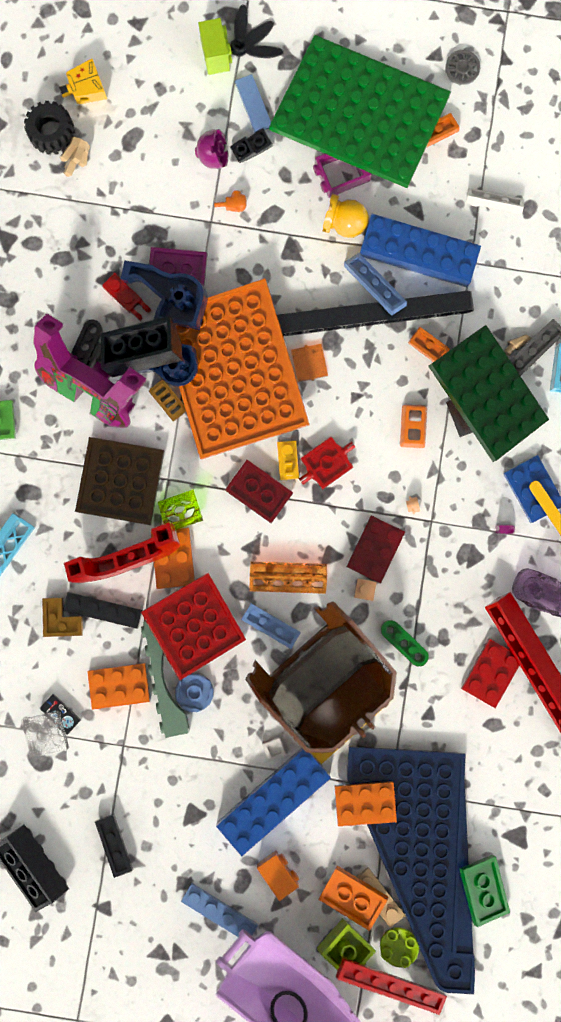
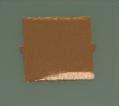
[291,344,328,382]

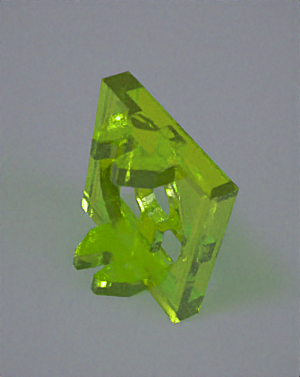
[158,489,204,530]

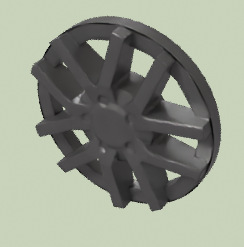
[445,50,480,86]

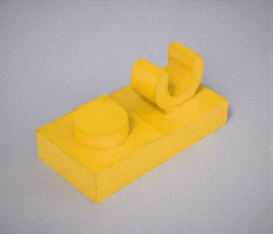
[277,441,299,481]

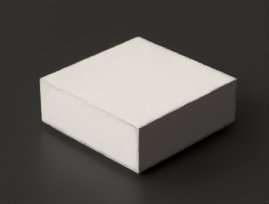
[262,736,287,762]

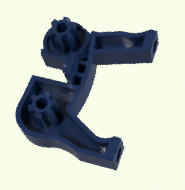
[121,260,208,386]

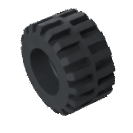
[24,100,75,155]

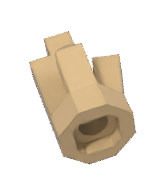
[60,137,90,177]

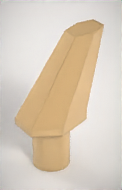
[504,335,531,356]

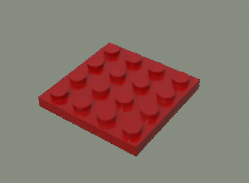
[141,573,246,680]

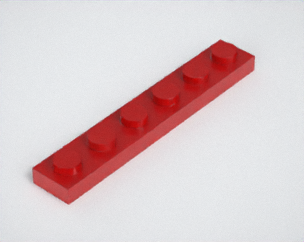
[335,957,447,1015]

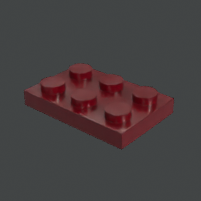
[225,459,293,524]
[346,515,405,584]

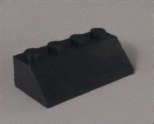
[101,315,182,377]
[0,824,69,912]

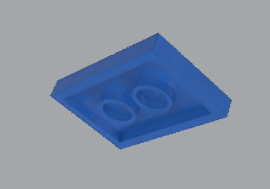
[503,455,561,523]

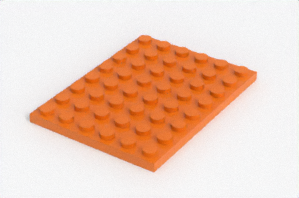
[176,278,310,460]

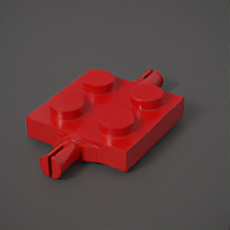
[298,436,356,490]

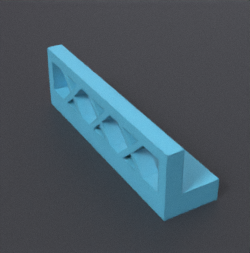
[0,513,35,576]

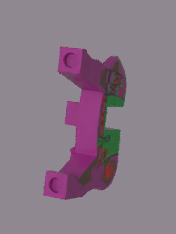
[33,313,147,428]

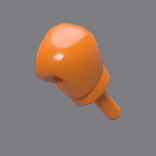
[214,190,247,212]

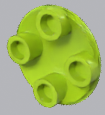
[380,927,419,968]

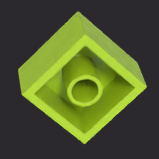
[198,18,232,75]
[317,918,376,970]

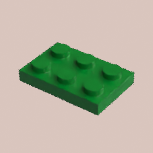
[459,855,510,927]

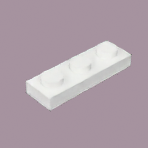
[466,188,524,214]

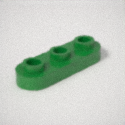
[381,620,429,667]

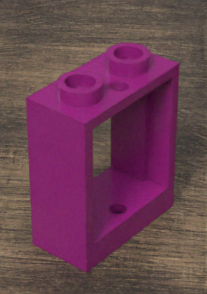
[313,153,371,198]

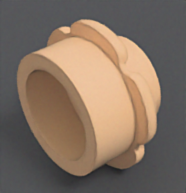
[406,496,420,514]

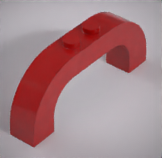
[64,522,180,583]

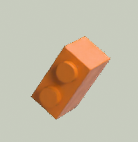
[257,851,300,901]

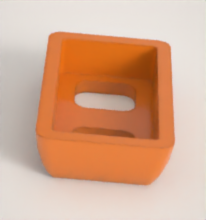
[400,404,427,448]

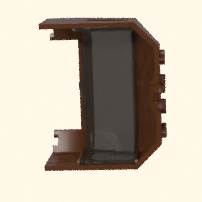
[245,601,397,753]

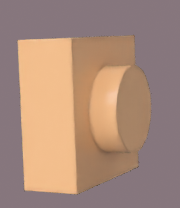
[354,579,377,601]

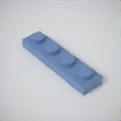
[344,253,407,316]
[181,883,258,942]

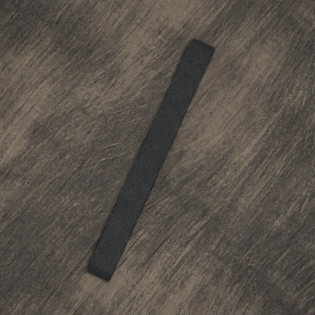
[277,291,474,337]

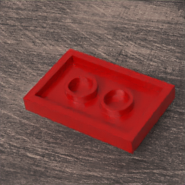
[461,639,520,709]

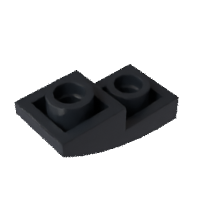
[230,128,273,163]

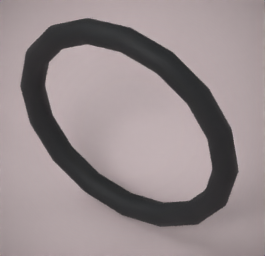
[270,990,308,1022]

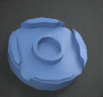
[175,673,214,712]

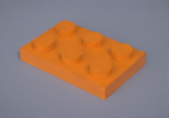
[151,528,195,589]
[87,663,150,710]
[334,781,397,827]
[318,865,389,931]

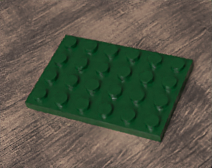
[428,325,550,462]

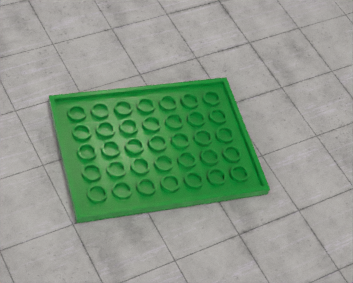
[269,35,451,189]

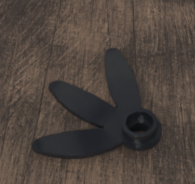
[230,4,284,58]

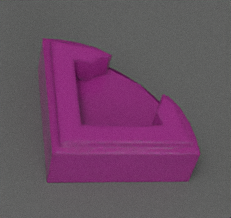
[496,525,515,534]

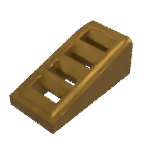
[149,379,186,422]

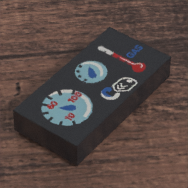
[39,694,81,735]

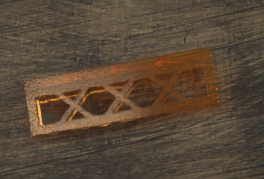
[249,561,327,594]

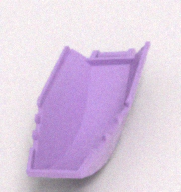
[216,929,360,1022]

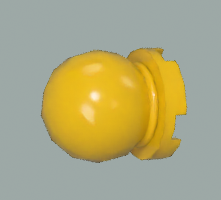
[322,194,369,238]

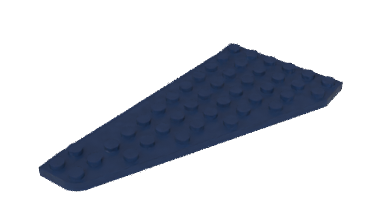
[347,746,475,995]

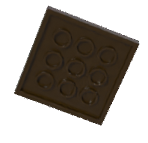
[75,437,165,525]

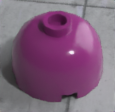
[195,129,228,169]

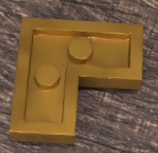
[42,598,83,637]

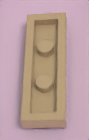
[356,867,405,928]

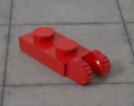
[102,273,151,322]

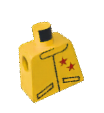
[59,59,107,104]

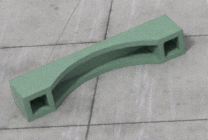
[141,622,190,738]

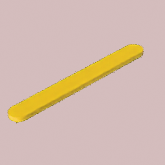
[529,481,561,536]

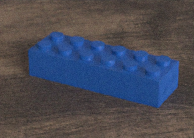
[360,214,481,287]
[216,748,331,857]

